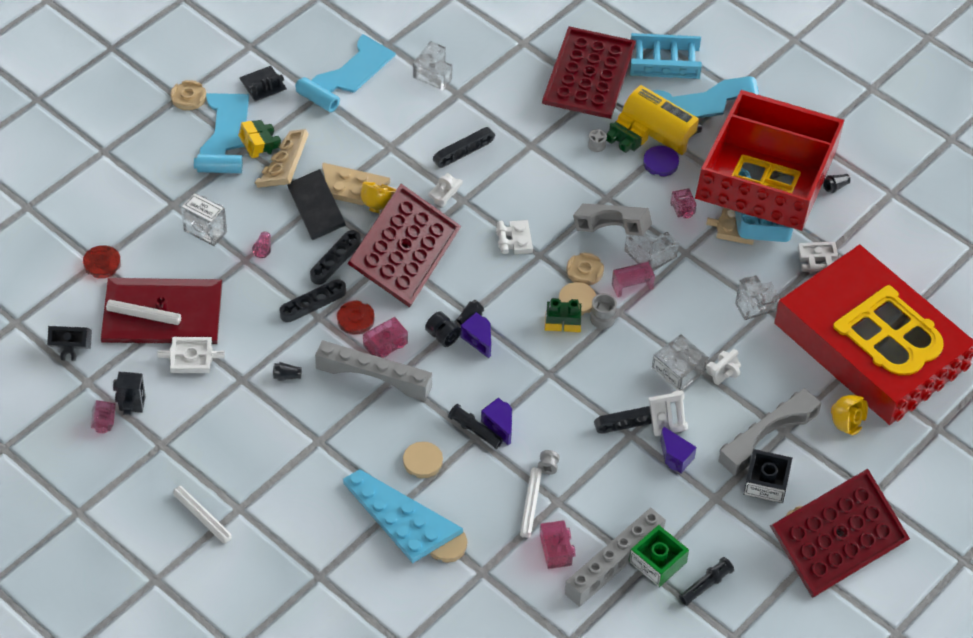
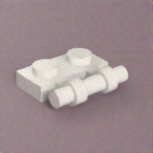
[496,220,533,255]
[798,242,838,274]

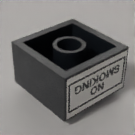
[743,449,793,503]

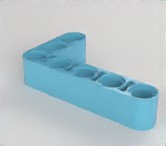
[735,168,794,242]

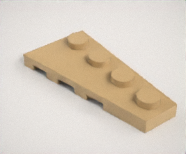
[254,129,309,188]

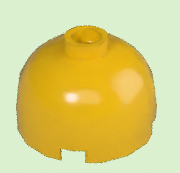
[360,181,396,213]
[831,395,868,435]

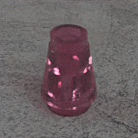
[252,231,271,258]

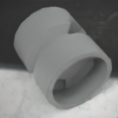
[590,293,617,329]

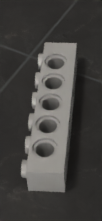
[565,507,666,607]

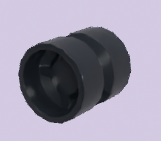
[425,311,461,347]

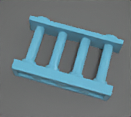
[630,33,702,79]

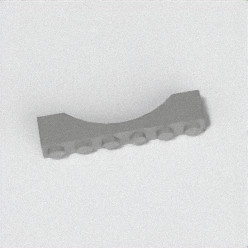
[315,340,432,401]
[718,388,821,476]

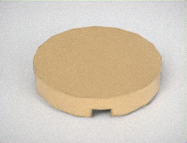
[170,80,206,110]
[566,253,604,285]
[559,282,596,316]
[403,442,443,478]
[429,532,468,563]

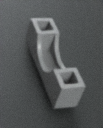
[573,203,652,236]

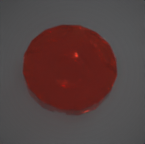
[83,245,121,278]
[337,300,375,335]

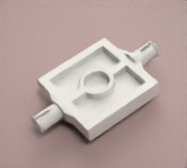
[157,337,225,373]

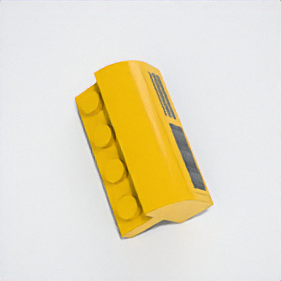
[622,85,699,155]

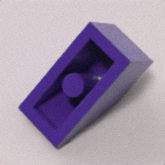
[460,312,492,358]
[481,397,512,445]
[660,427,697,474]

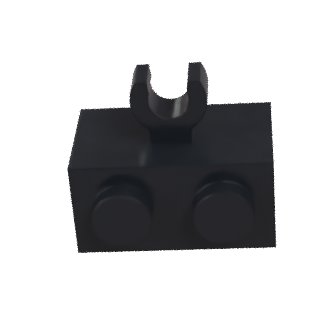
[47,326,92,361]
[113,372,146,415]

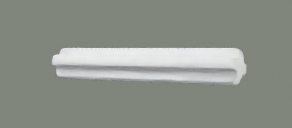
[106,300,181,325]
[520,467,542,538]
[173,486,232,543]

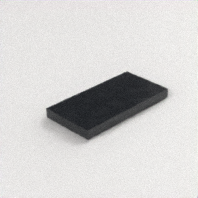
[287,169,346,240]

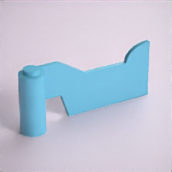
[295,34,396,113]
[651,76,759,118]
[194,93,249,173]

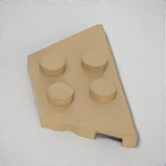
[322,163,390,205]

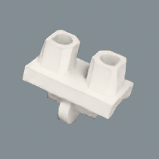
[429,173,463,207]
[706,349,741,385]

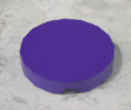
[643,145,679,177]

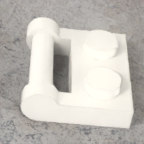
[649,391,688,437]

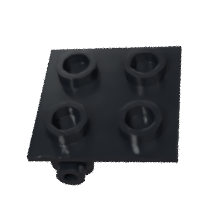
[239,66,287,101]

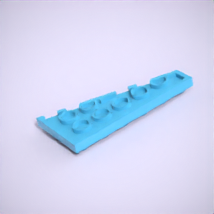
[343,469,463,563]

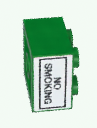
[629,525,689,587]

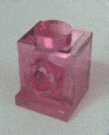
[670,188,697,219]
[91,400,116,433]

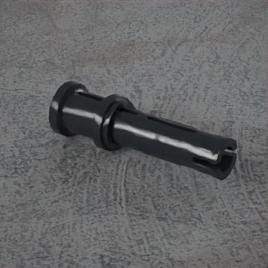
[448,404,504,449]
[679,557,734,606]

